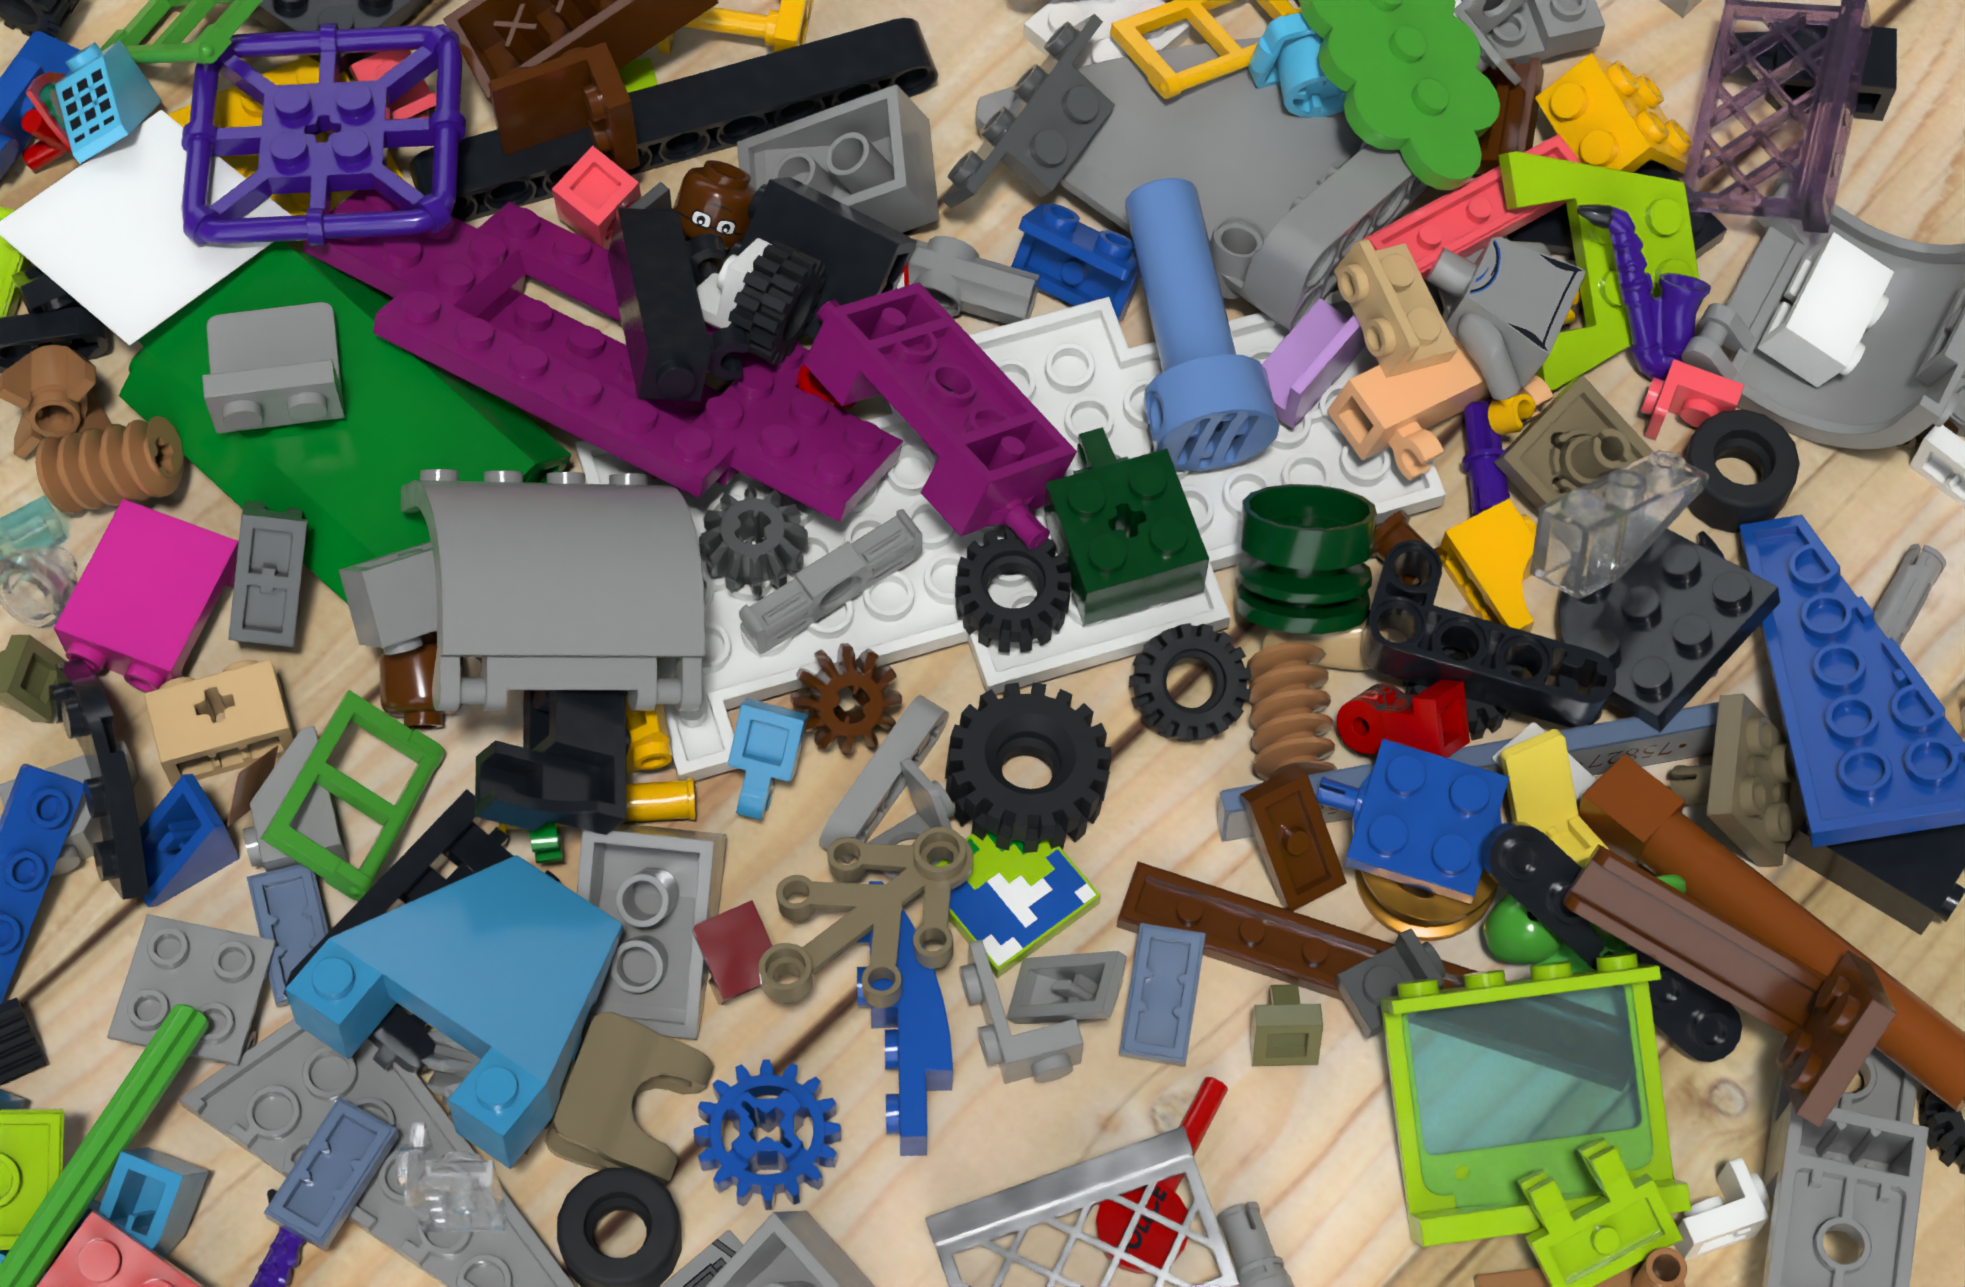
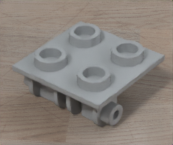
[107,914,276,1066]

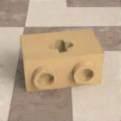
[144,659,295,787]

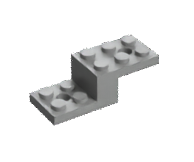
[1762,1034,1929,1287]

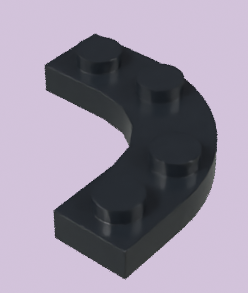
[49,659,149,900]

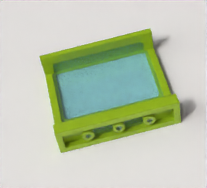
[1380,953,1691,1247]

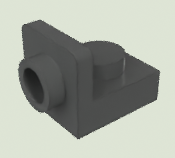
[1335,928,1446,1039]

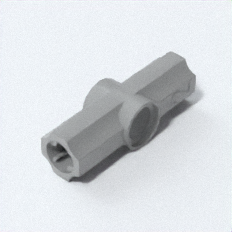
[908,236,1040,324]

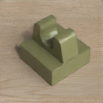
[0,635,67,722]
[1250,984,1323,1066]

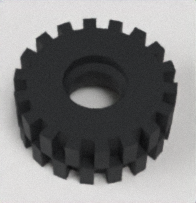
[945,682,1112,853]

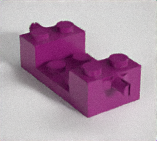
[804,282,1077,550]

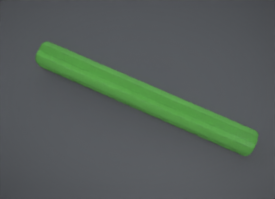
[0,1004,209,1287]

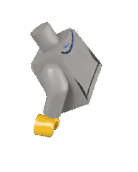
[1426,237,1586,435]

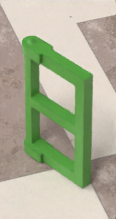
[101,0,263,64]
[260,690,445,901]

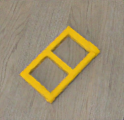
[1110,0,1301,99]

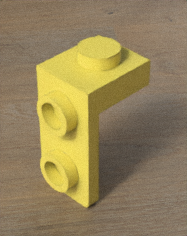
[1500,729,1609,868]

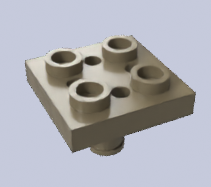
[1494,375,1666,553]
[1670,693,1796,867]

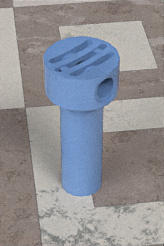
[1125,178,1280,471]

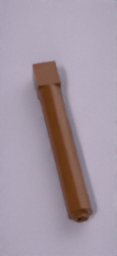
[1578,754,1965,1112]

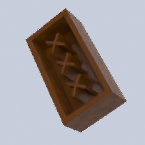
[443,0,719,104]

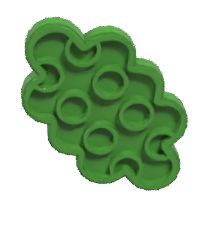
[1299,0,1500,191]

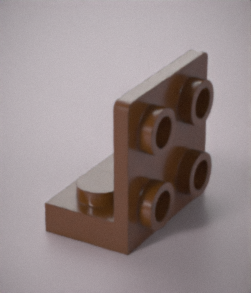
[488,42,640,171]

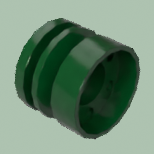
[1236,484,1377,634]

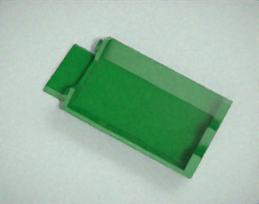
[118,240,572,604]

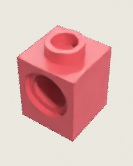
[552,146,641,250]

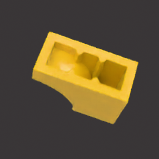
[1440,499,1543,632]

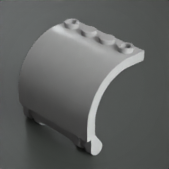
[1682,164,1965,449]
[401,469,705,711]

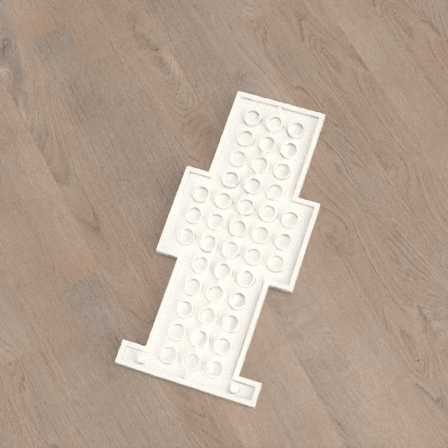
[575,291,1446,781]

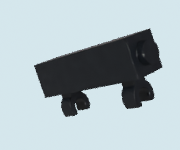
[608,208,749,401]

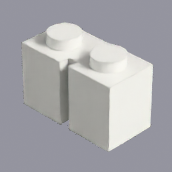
[1757,232,1894,388]

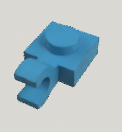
[727,698,809,820]

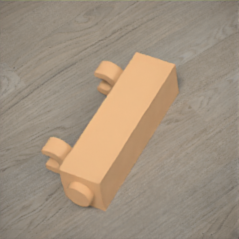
[1327,337,1553,480]

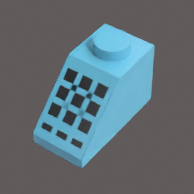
[54,40,162,164]

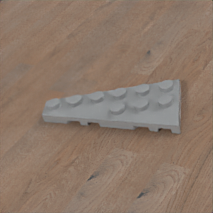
[178,1019,575,1287]

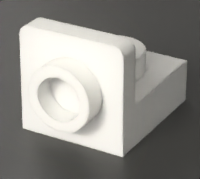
[696,238,772,329]
[1674,1157,1770,1261]

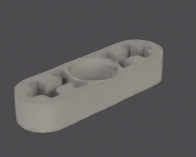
[819,695,949,863]

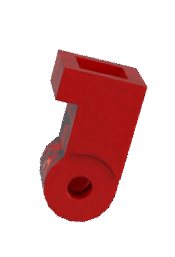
[1336,680,1470,758]

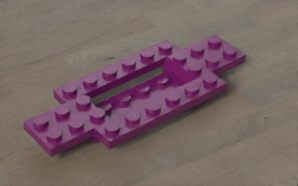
[303,189,903,522]

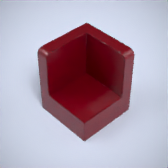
[692,900,780,1005]

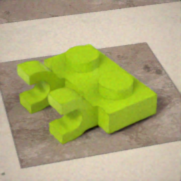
[1518,1137,1683,1287]

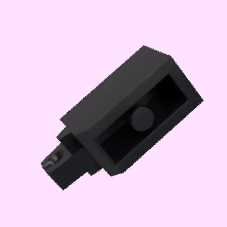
[1723,16,1897,121]

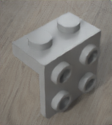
[202,302,345,434]

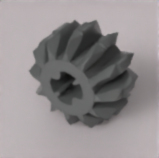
[699,484,808,598]

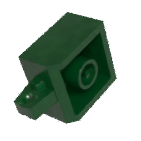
[1044,427,1209,626]

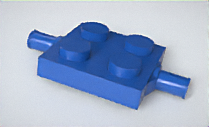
[1316,739,1509,905]

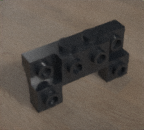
[475,690,631,835]

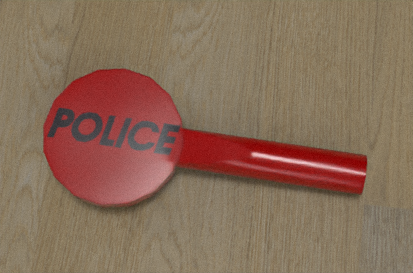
[1095,1077,1228,1274]

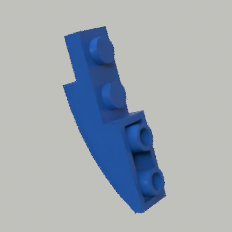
[857,881,953,1156]

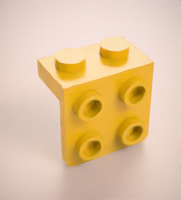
[1535,53,1697,175]

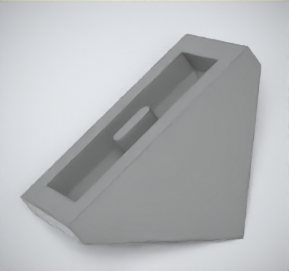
[1006,951,1127,1024]

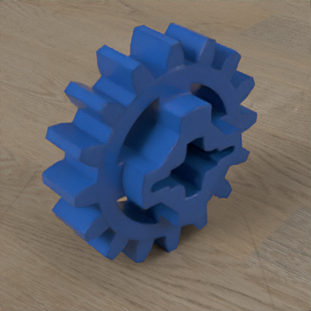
[694,1059,841,1210]

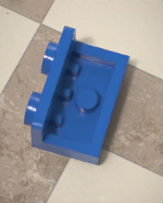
[1011,204,1141,323]

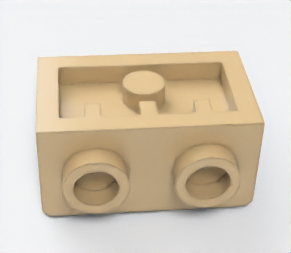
[1334,239,1458,378]

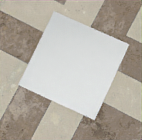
[0,110,292,346]

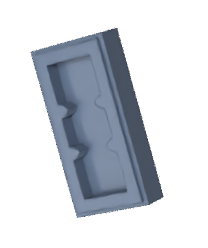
[247,864,329,1008]
[1119,923,1206,1067]
[264,1097,400,1252]

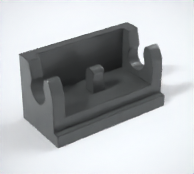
[228,500,308,647]

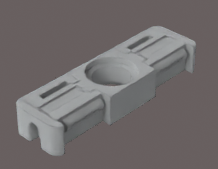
[739,509,922,654]

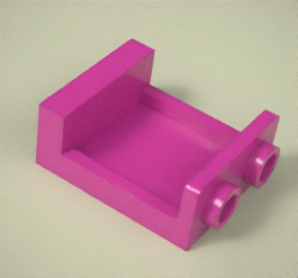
[54,499,239,693]

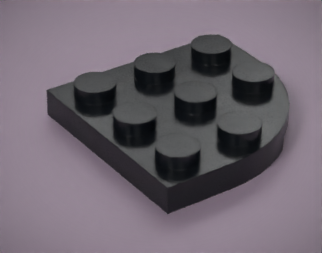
[1559,507,1780,732]

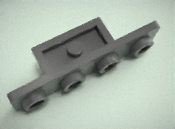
[942,14,1115,208]

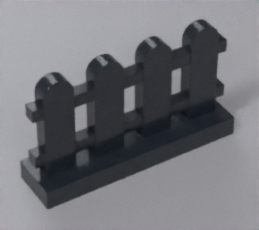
[283,789,560,1073]

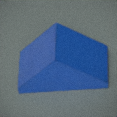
[140,774,240,907]

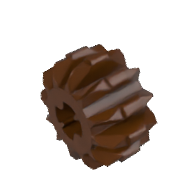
[790,643,902,755]

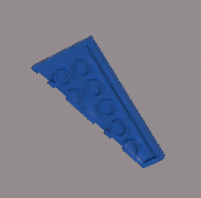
[1739,514,1965,848]

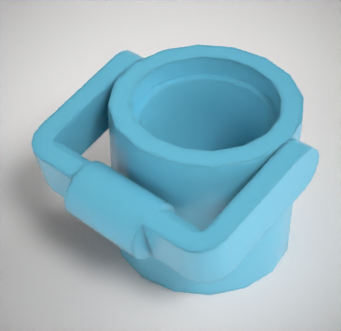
[1248,12,1346,118]

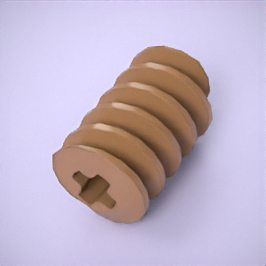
[35,416,184,514]
[1247,642,1337,781]

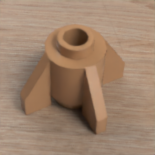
[0,345,112,459]

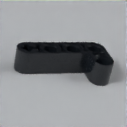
[1361,540,1616,728]

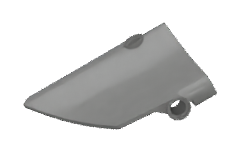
[975,37,1429,331]

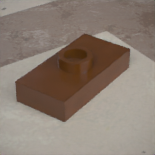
[1240,765,1347,911]

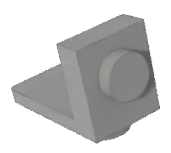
[959,940,1084,1084]

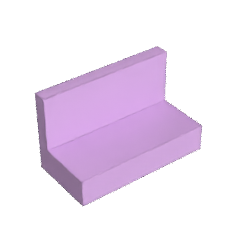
[1262,298,1366,429]

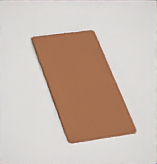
[227,745,278,827]

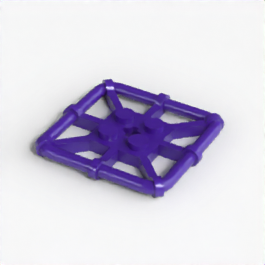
[181,23,466,246]

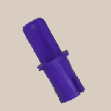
[1461,400,1510,517]

